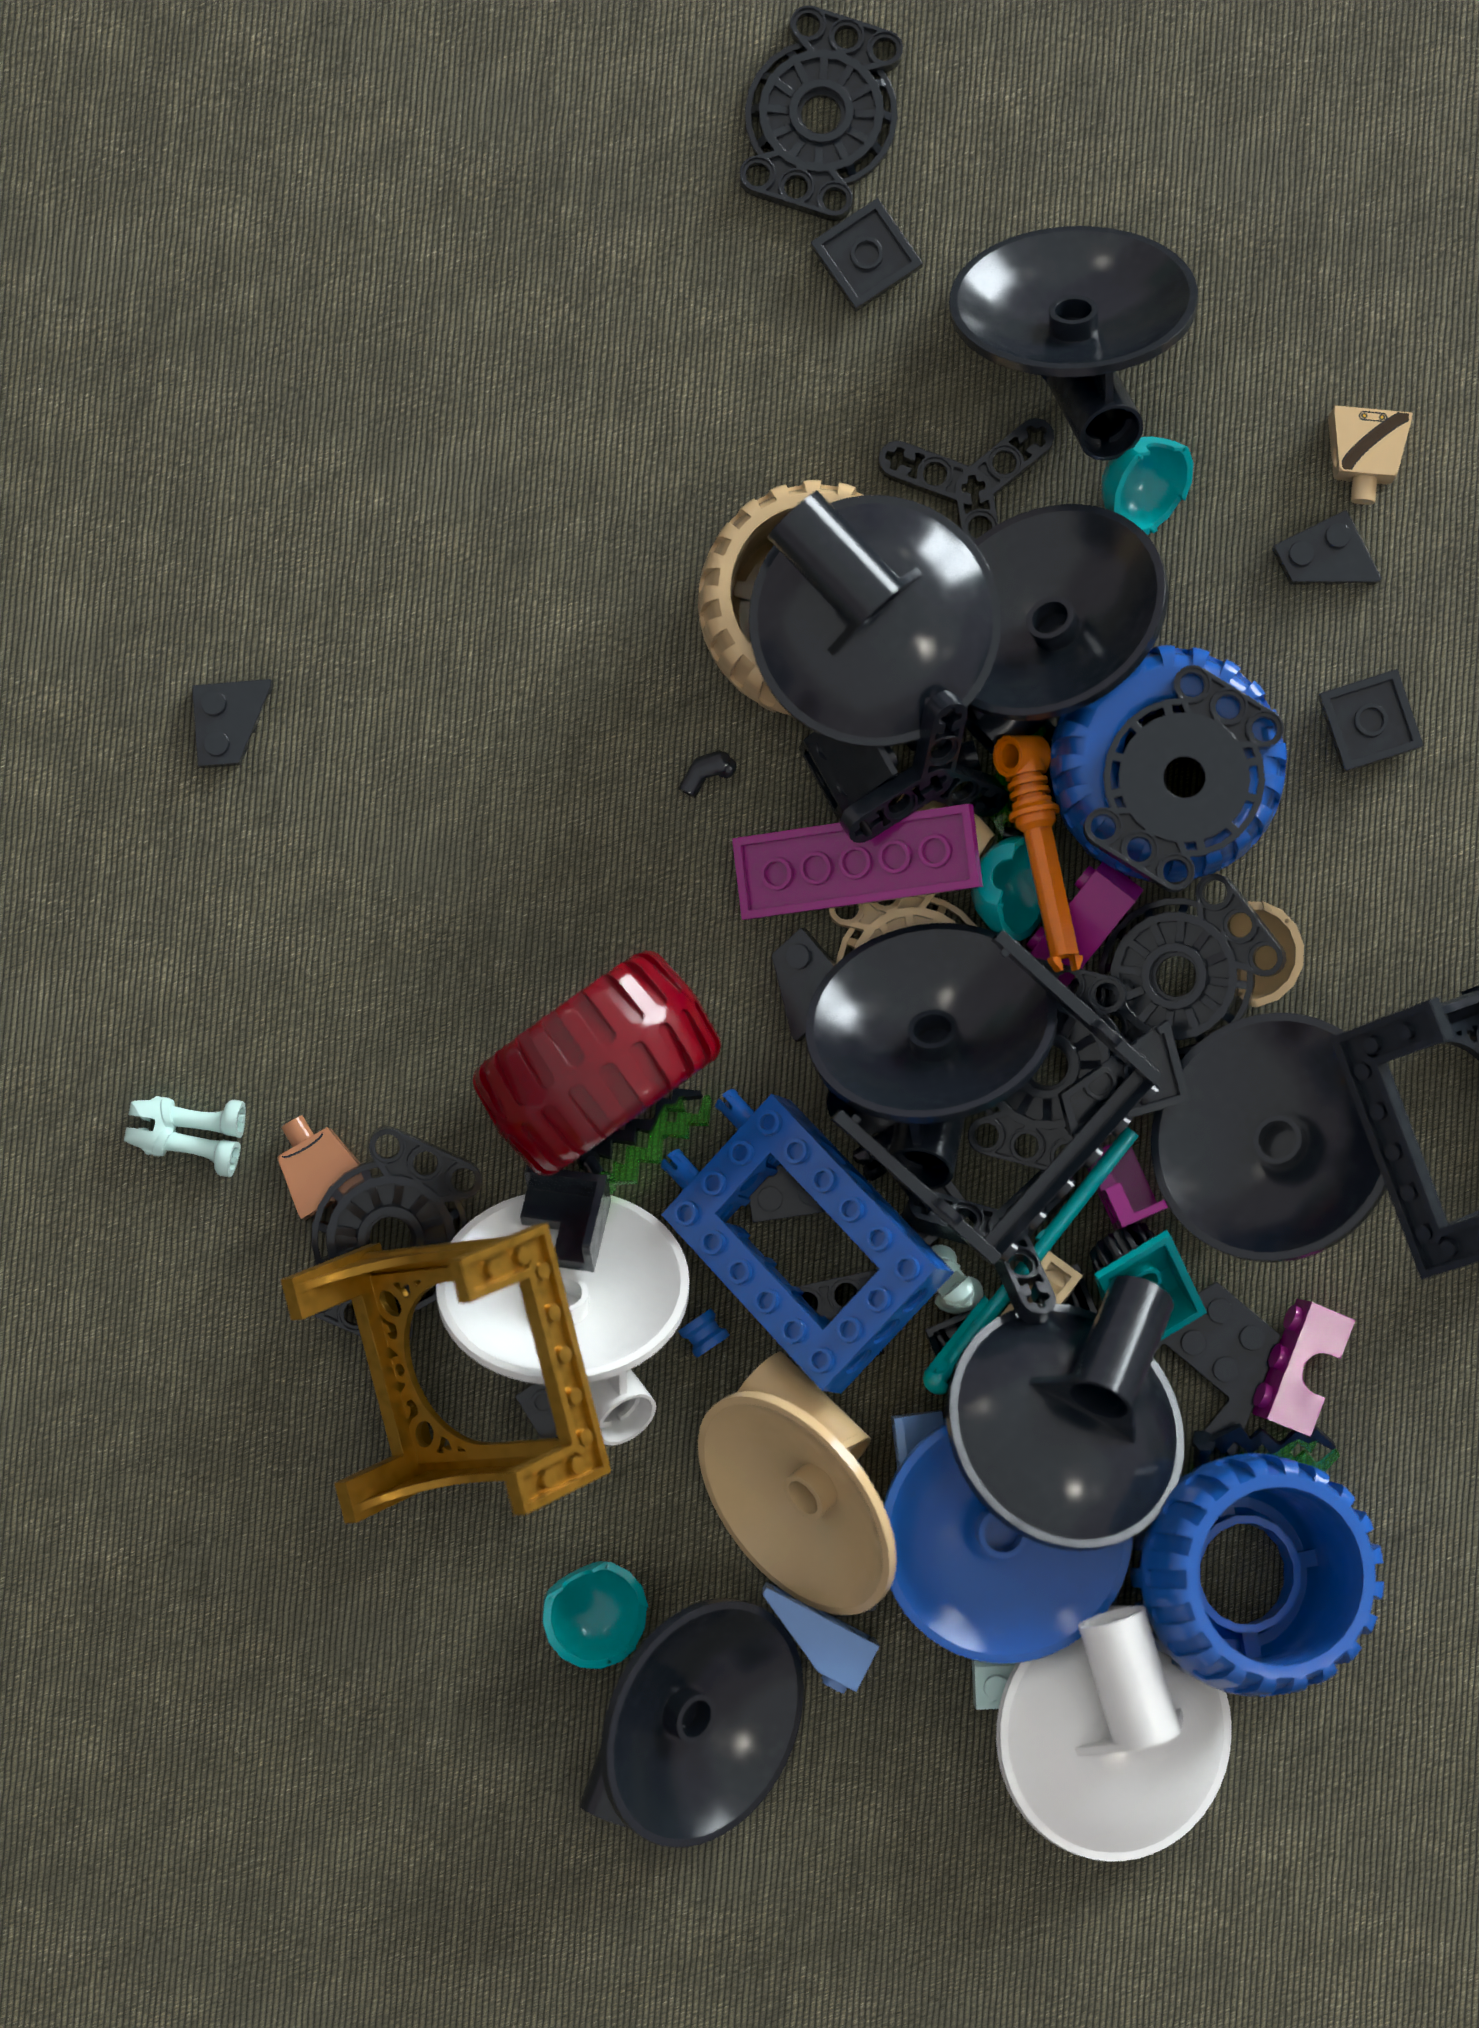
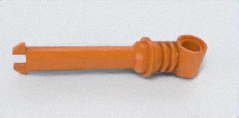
[993,735,1083,972]

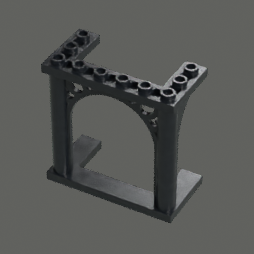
[1329,985,1479,1280]

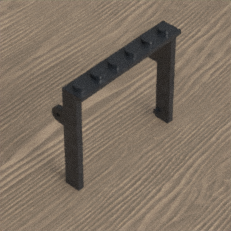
[830,930,1163,1265]

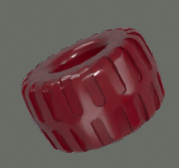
[472,951,721,1176]

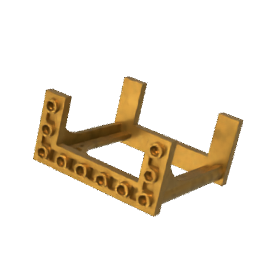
[281,1223,611,1523]

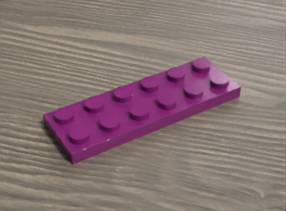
[732,804,983,920]

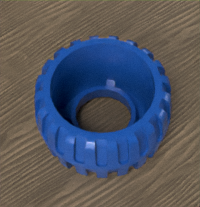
[1049,645,1287,882]
[1130,1453,1384,1697]

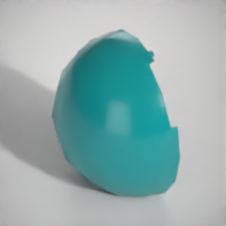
[1101,437,1194,535]
[971,835,1042,941]
[542,1561,649,1669]

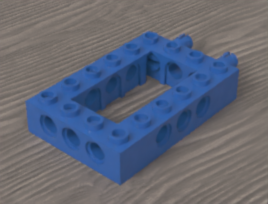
[661,1089,954,1394]

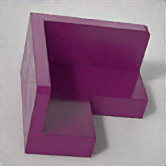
[1086,1144,1168,1231]

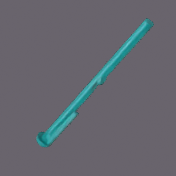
[923,1127,1139,1395]

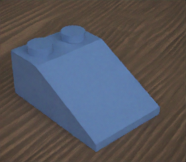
[762,1582,879,1694]

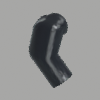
[678,750,737,798]

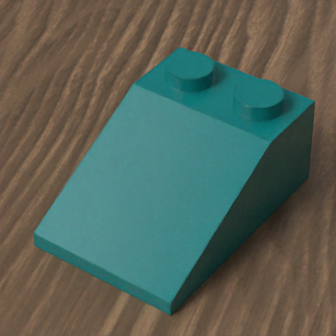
[1094,1230,1207,1340]

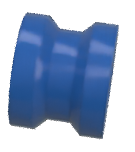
[678,1308,730,1358]

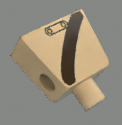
[1328,405,1412,505]

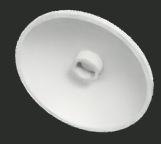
[436,1194,689,1445]
[996,1605,1231,1861]

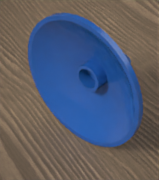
[883,1423,1133,1664]

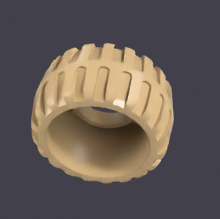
[698,480,863,718]

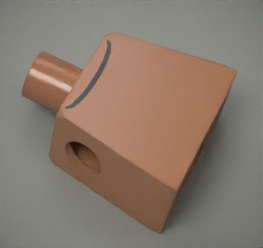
[277,1115,363,1220]

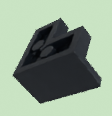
[520,1165,611,1272]

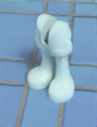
[124,1096,246,1177]
[931,1245,984,1315]

